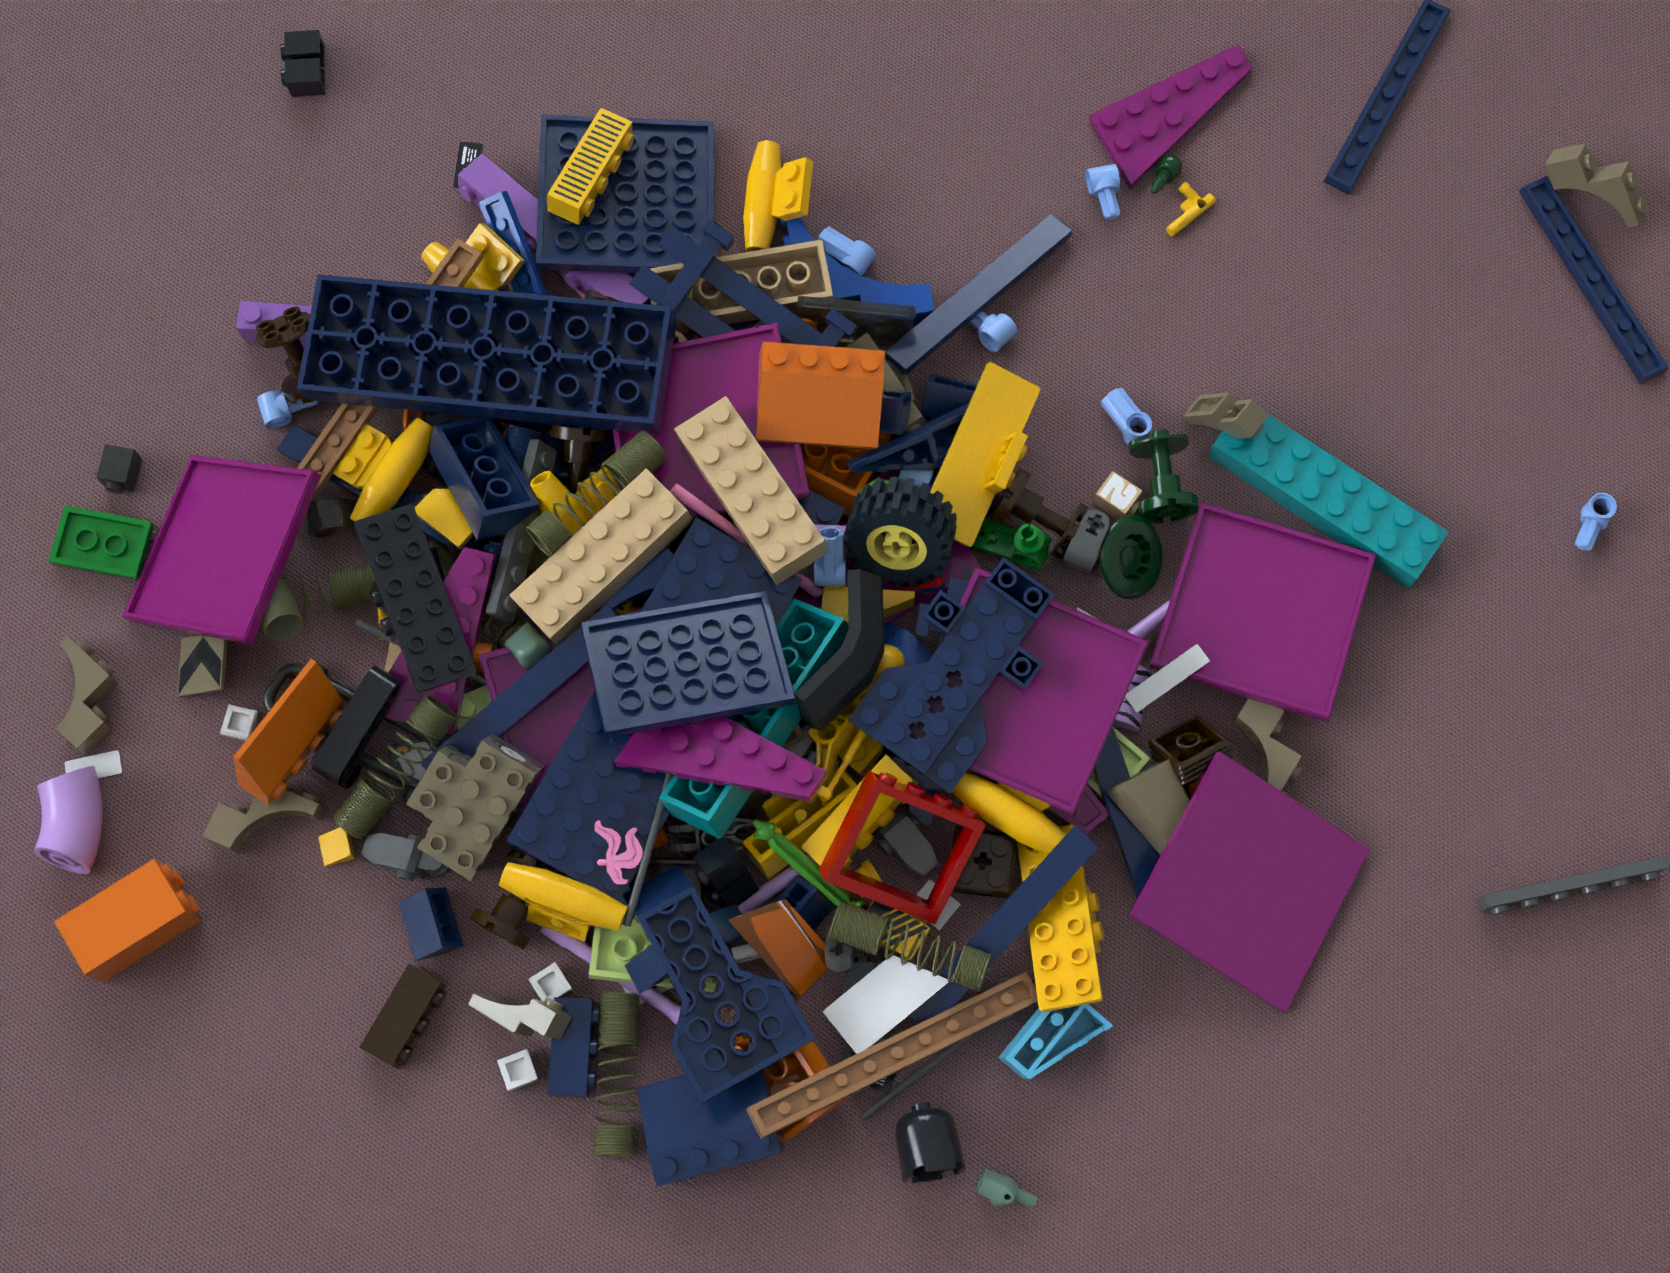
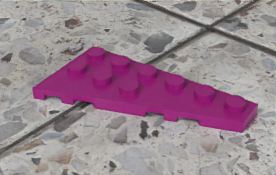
[1089,44,1253,189]
[614,717,828,802]

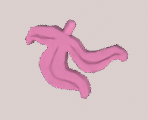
[594,820,643,885]

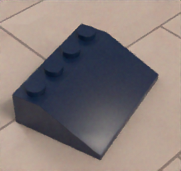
[637,1070,786,1187]

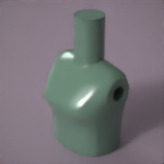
[503,622,551,669]
[976,1168,1038,1209]

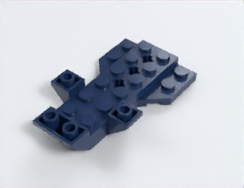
[848,557,1055,794]
[623,865,815,1105]

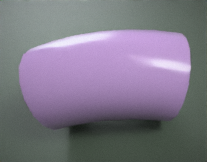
[34,766,103,874]

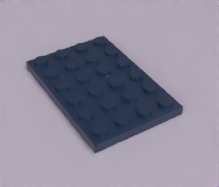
[581,591,795,738]

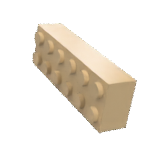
[650,240,833,333]
[674,396,828,586]
[509,468,694,646]

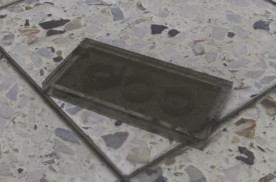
[793,296,916,347]

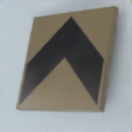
[177,635,228,698]

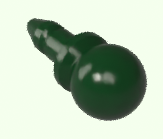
[1151,155,1182,194]

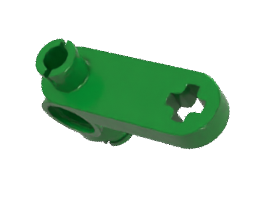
[968,520,1051,570]

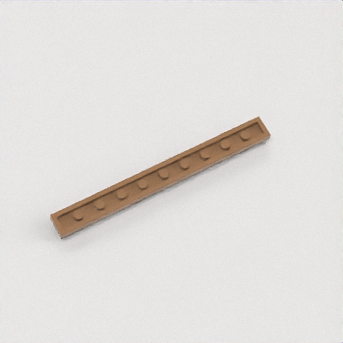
[297,238,484,500]
[746,971,1038,1139]

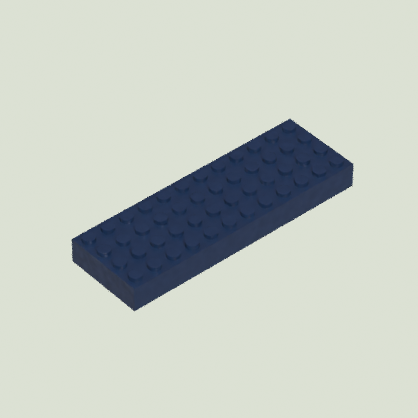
[297,274,677,435]
[506,518,803,901]

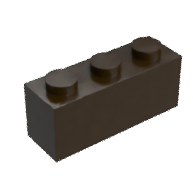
[359,964,446,1069]

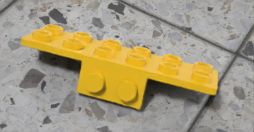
[930,362,1040,547]
[1017,824,1104,1012]

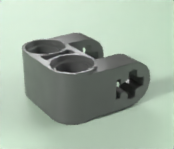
[1062,510,1109,576]

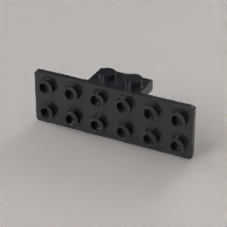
[354,504,476,693]

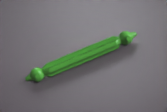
[752,819,863,909]

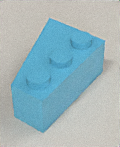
[998,1004,1113,1080]

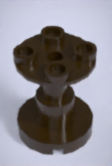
[256,306,313,404]
[550,424,610,494]
[991,468,1089,559]
[469,849,561,950]

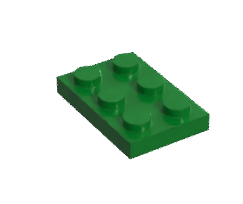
[48,505,154,581]

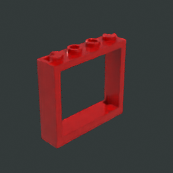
[818,770,986,924]

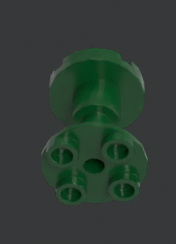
[1128,429,1199,523]

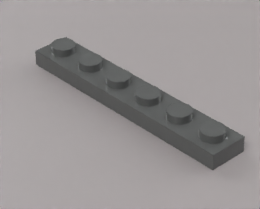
[486,440,557,623]
[1477,856,1670,915]

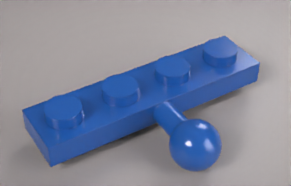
[478,191,548,295]

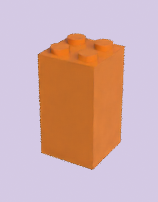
[54,859,201,983]

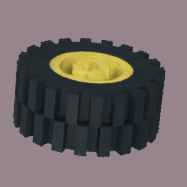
[843,477,957,588]

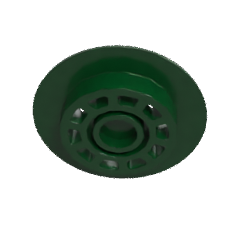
[1100,515,1162,600]

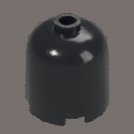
[895,1103,966,1183]

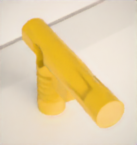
[1166,182,1216,237]

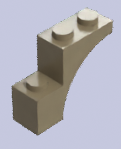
[1545,143,1648,228]
[56,636,118,755]
[1233,698,1302,794]
[202,786,325,854]

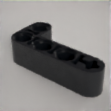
[312,666,403,789]

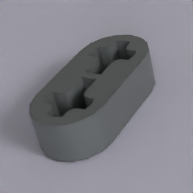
[825,926,855,972]

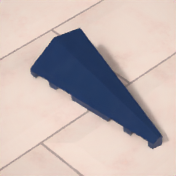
[847,403,969,474]

